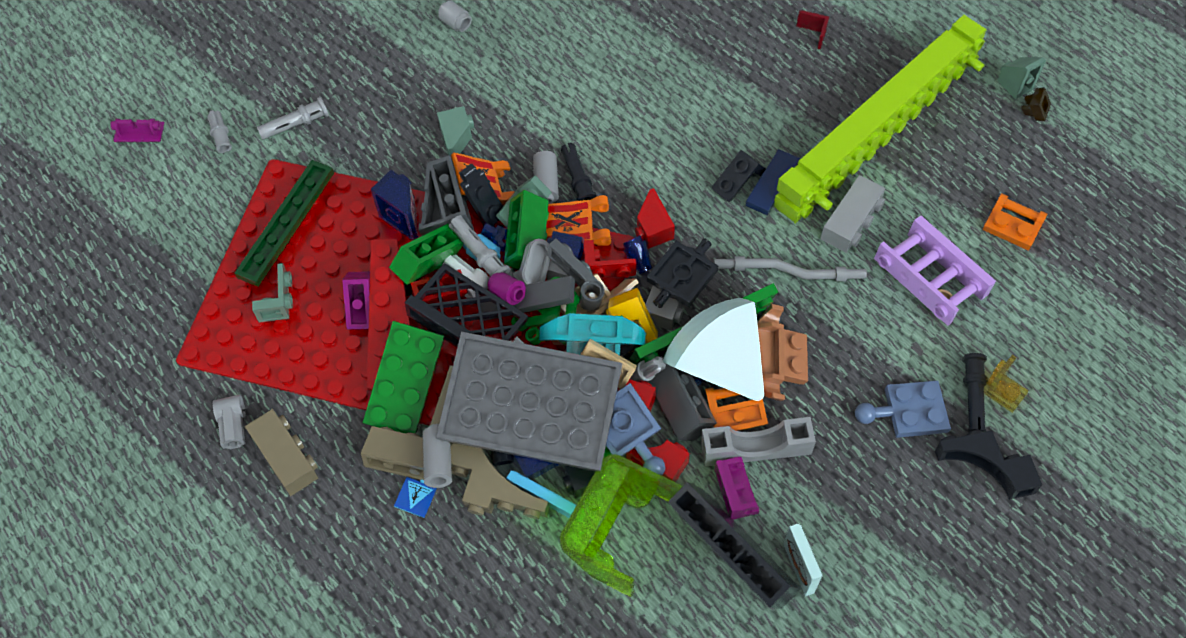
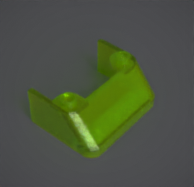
[559,454,683,597]

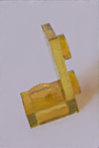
[985,354,1029,413]

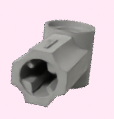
[213,394,246,449]

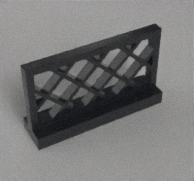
[405,263,528,348]

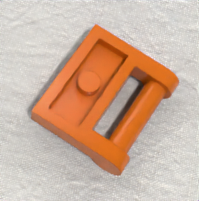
[982,193,1048,251]
[705,387,768,431]

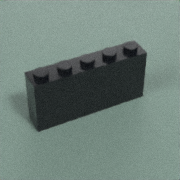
[667,482,801,609]

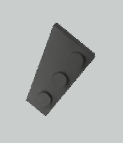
[419,155,474,236]

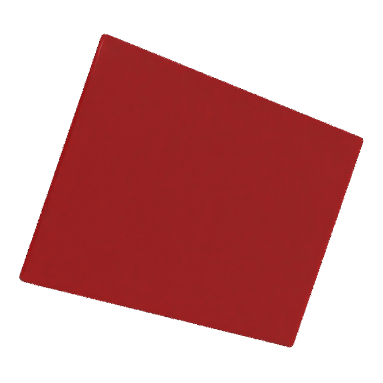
[176,159,635,426]

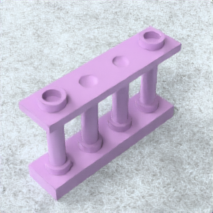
[874,216,996,326]

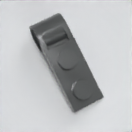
[547,238,605,311]

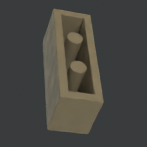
[245,409,318,497]
[361,426,424,480]

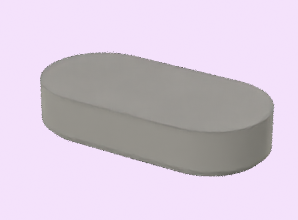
[519,239,550,285]

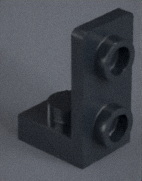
[712,150,766,202]

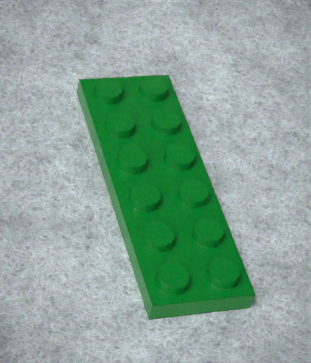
[628,283,778,365]

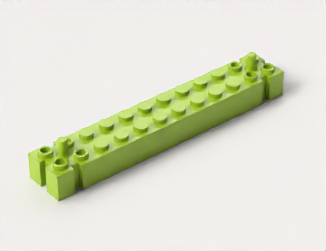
[774,15,987,223]

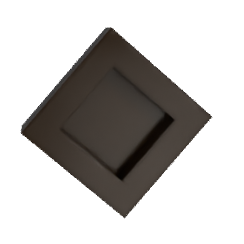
[1021,87,1051,121]

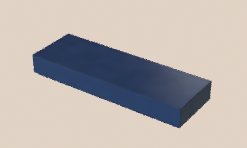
[745,149,800,215]

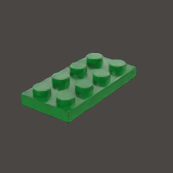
[363,321,445,434]

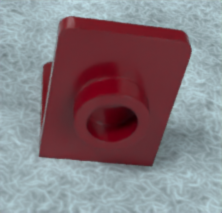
[796,10,829,50]

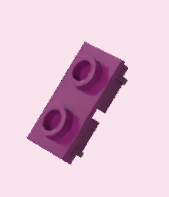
[111,118,164,142]

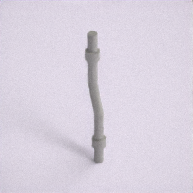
[714,256,867,282]

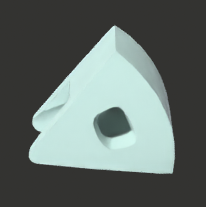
[663,298,764,401]

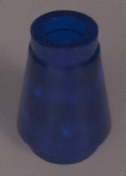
[623,235,653,274]

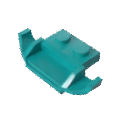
[539,313,646,356]

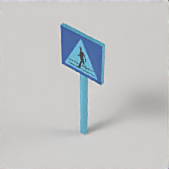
[394,477,437,518]

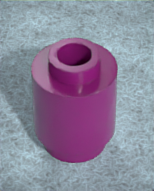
[488,272,526,305]

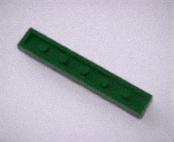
[235,160,334,287]

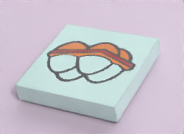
[783,523,822,596]

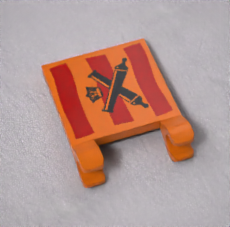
[451,152,515,205]
[546,195,611,246]

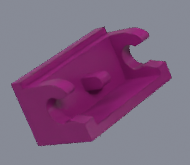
[714,457,760,520]

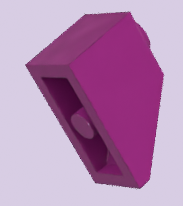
[342,271,370,329]

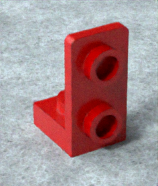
[583,240,636,280]

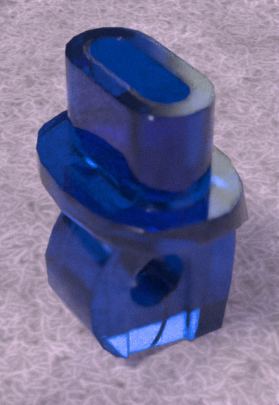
[481,223,507,252]

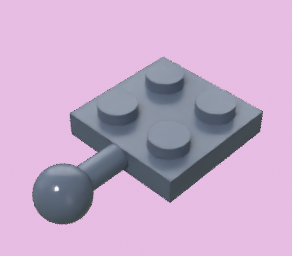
[855,381,951,438]
[606,383,665,478]

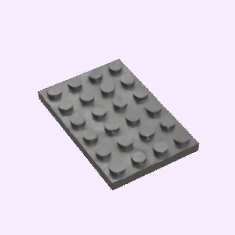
[436,332,622,472]

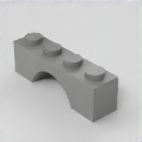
[701,417,816,467]

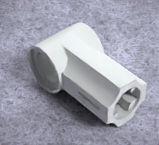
[443,254,490,299]

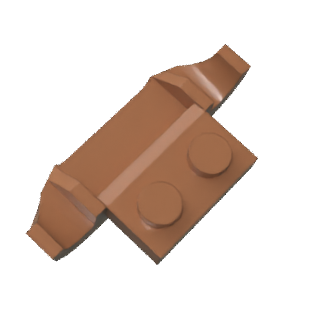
[757,304,808,401]

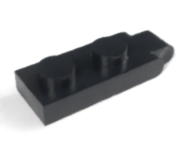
[459,164,503,229]

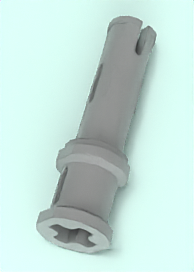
[257,97,329,140]
[449,215,511,277]

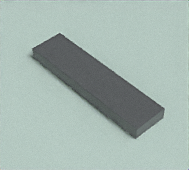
[480,276,575,321]

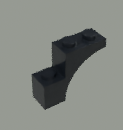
[935,430,1042,500]

